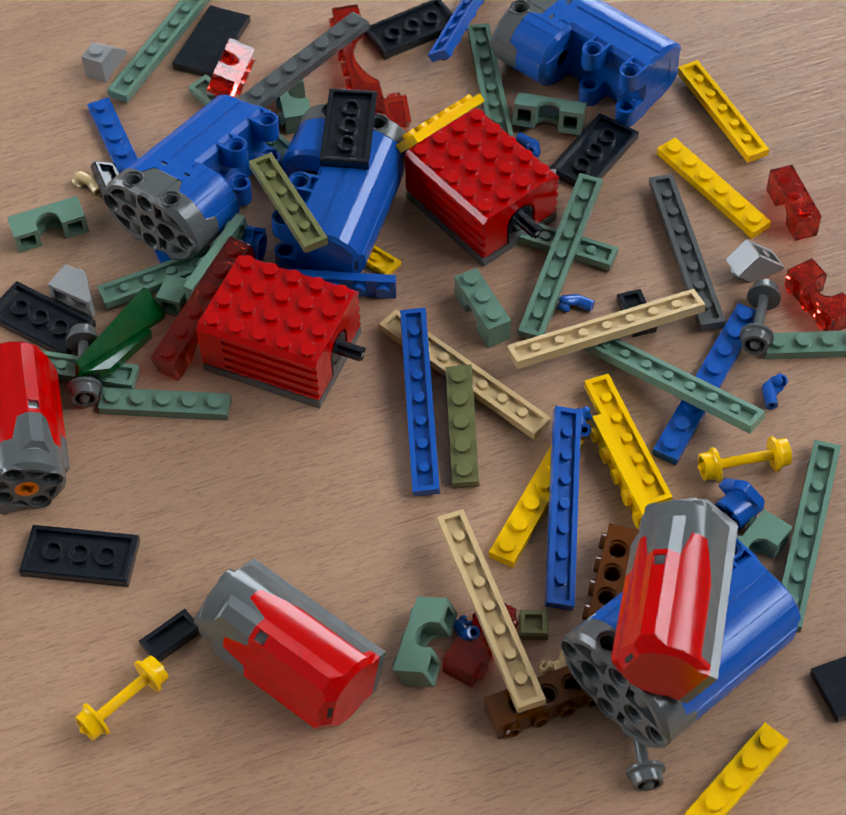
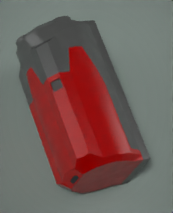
[0,341,70,515]
[611,500,738,704]
[194,558,385,730]

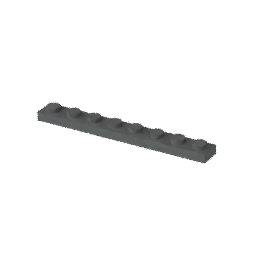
[237,12,369,108]
[649,174,726,331]

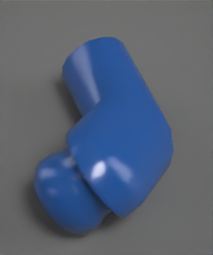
[577,406,592,437]
[453,615,480,643]

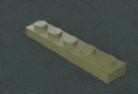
[249,153,328,253]
[445,364,480,488]

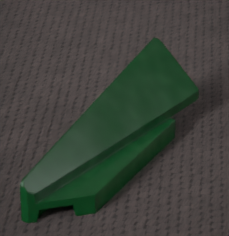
[75,287,165,378]

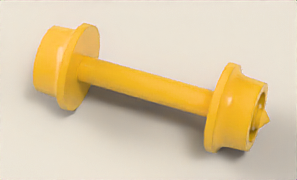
[697,436,792,483]
[75,655,169,741]

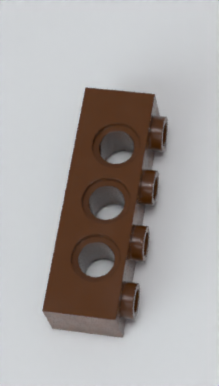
[582,523,639,620]
[484,666,597,739]

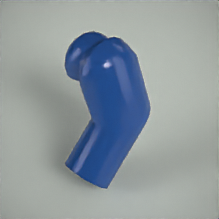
[516,132,541,158]
[557,294,595,312]
[762,373,788,410]

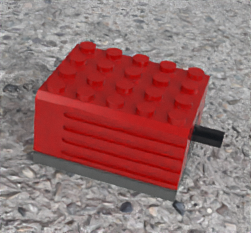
[404,108,559,267]
[196,255,366,409]

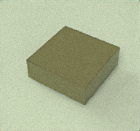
[519,610,548,640]

